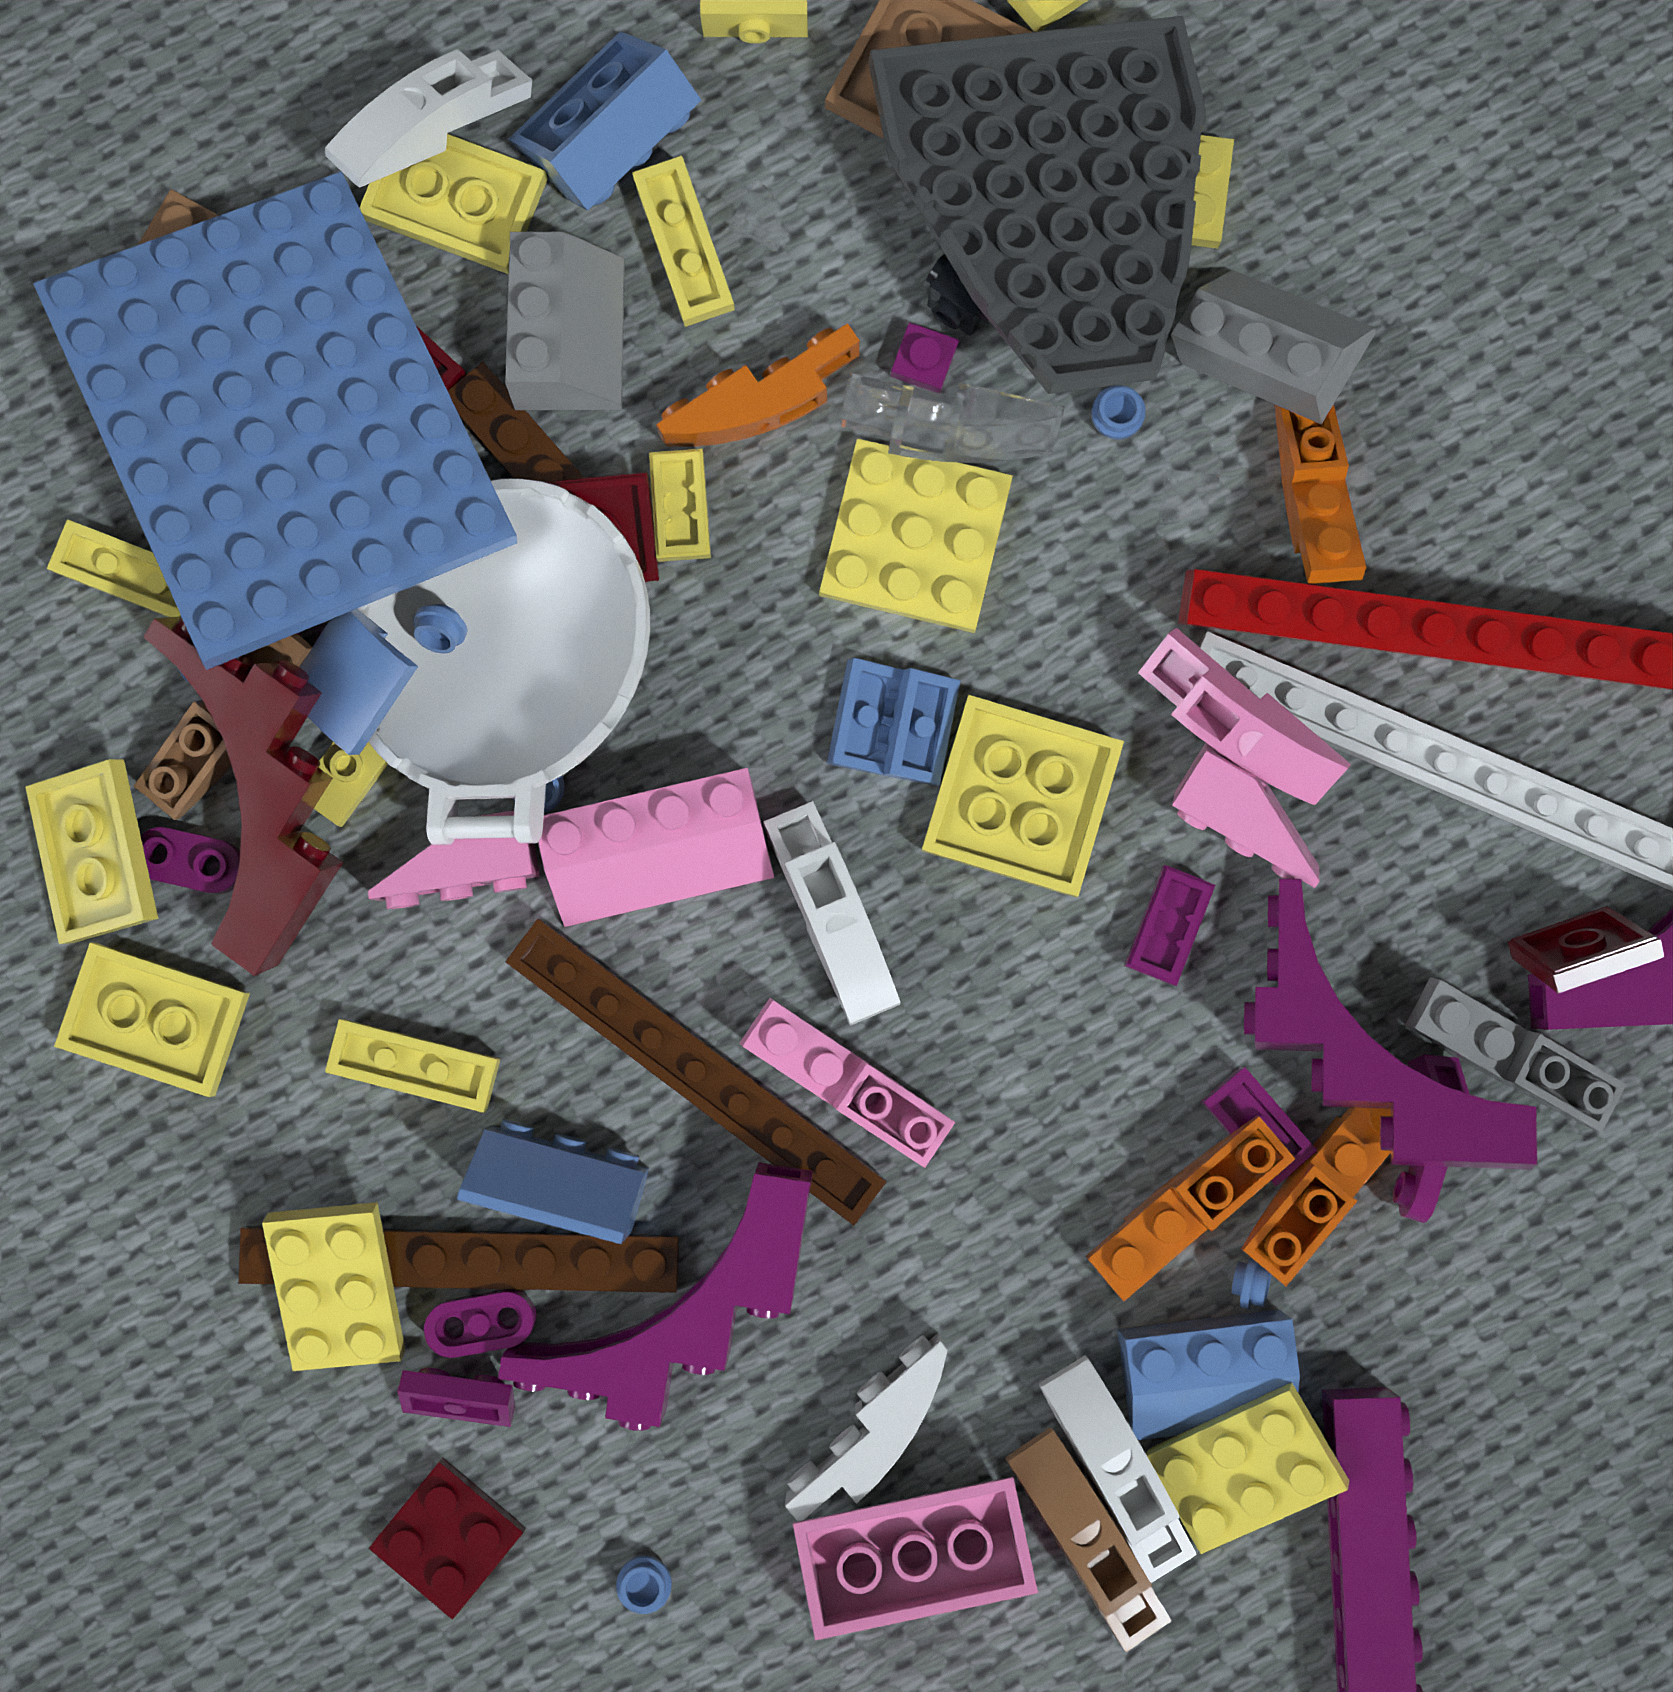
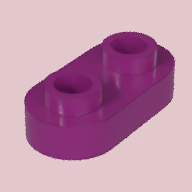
[141,827,240,894]
[1393,1165,1448,1223]
[424,1289,536,1358]

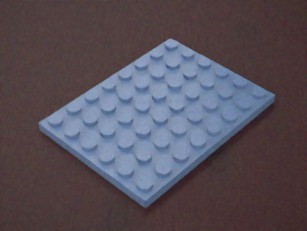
[33,171,517,670]

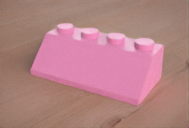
[538,768,774,927]
[793,1476,1038,1640]

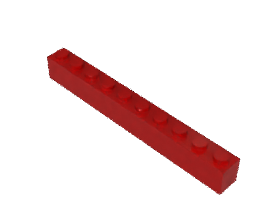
[1178,569,1673,691]

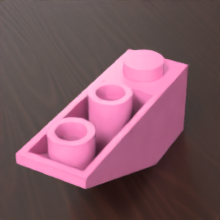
[1172,743,1320,888]
[368,810,540,910]

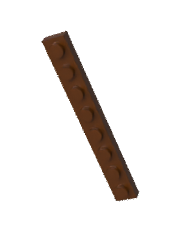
[505,918,887,1226]
[238,1226,679,1293]

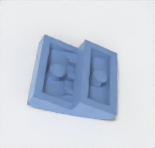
[300,609,418,755]
[827,658,961,786]

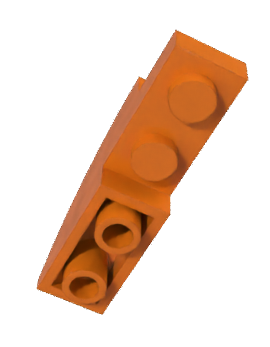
[656,323,860,447]
[1275,404,1366,584]
[1241,1107,1391,1286]
[1085,1116,1295,1301]

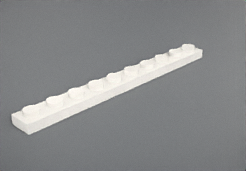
[1199,631,1673,891]

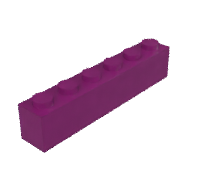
[1321,1387,1423,1692]

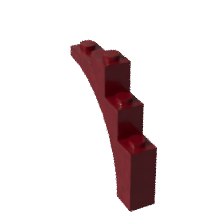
[143,615,343,976]

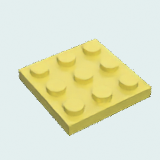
[819,438,1013,633]
[921,695,1124,898]

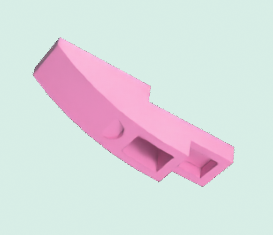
[1138,628,1351,805]
[740,998,955,1168]

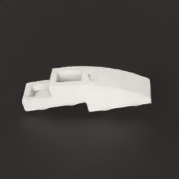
[325,49,532,188]
[763,801,900,1026]
[785,1333,948,1521]
[1038,1356,1197,1583]

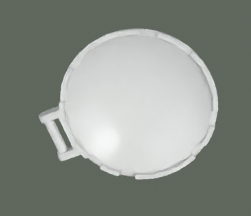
[357,479,650,845]

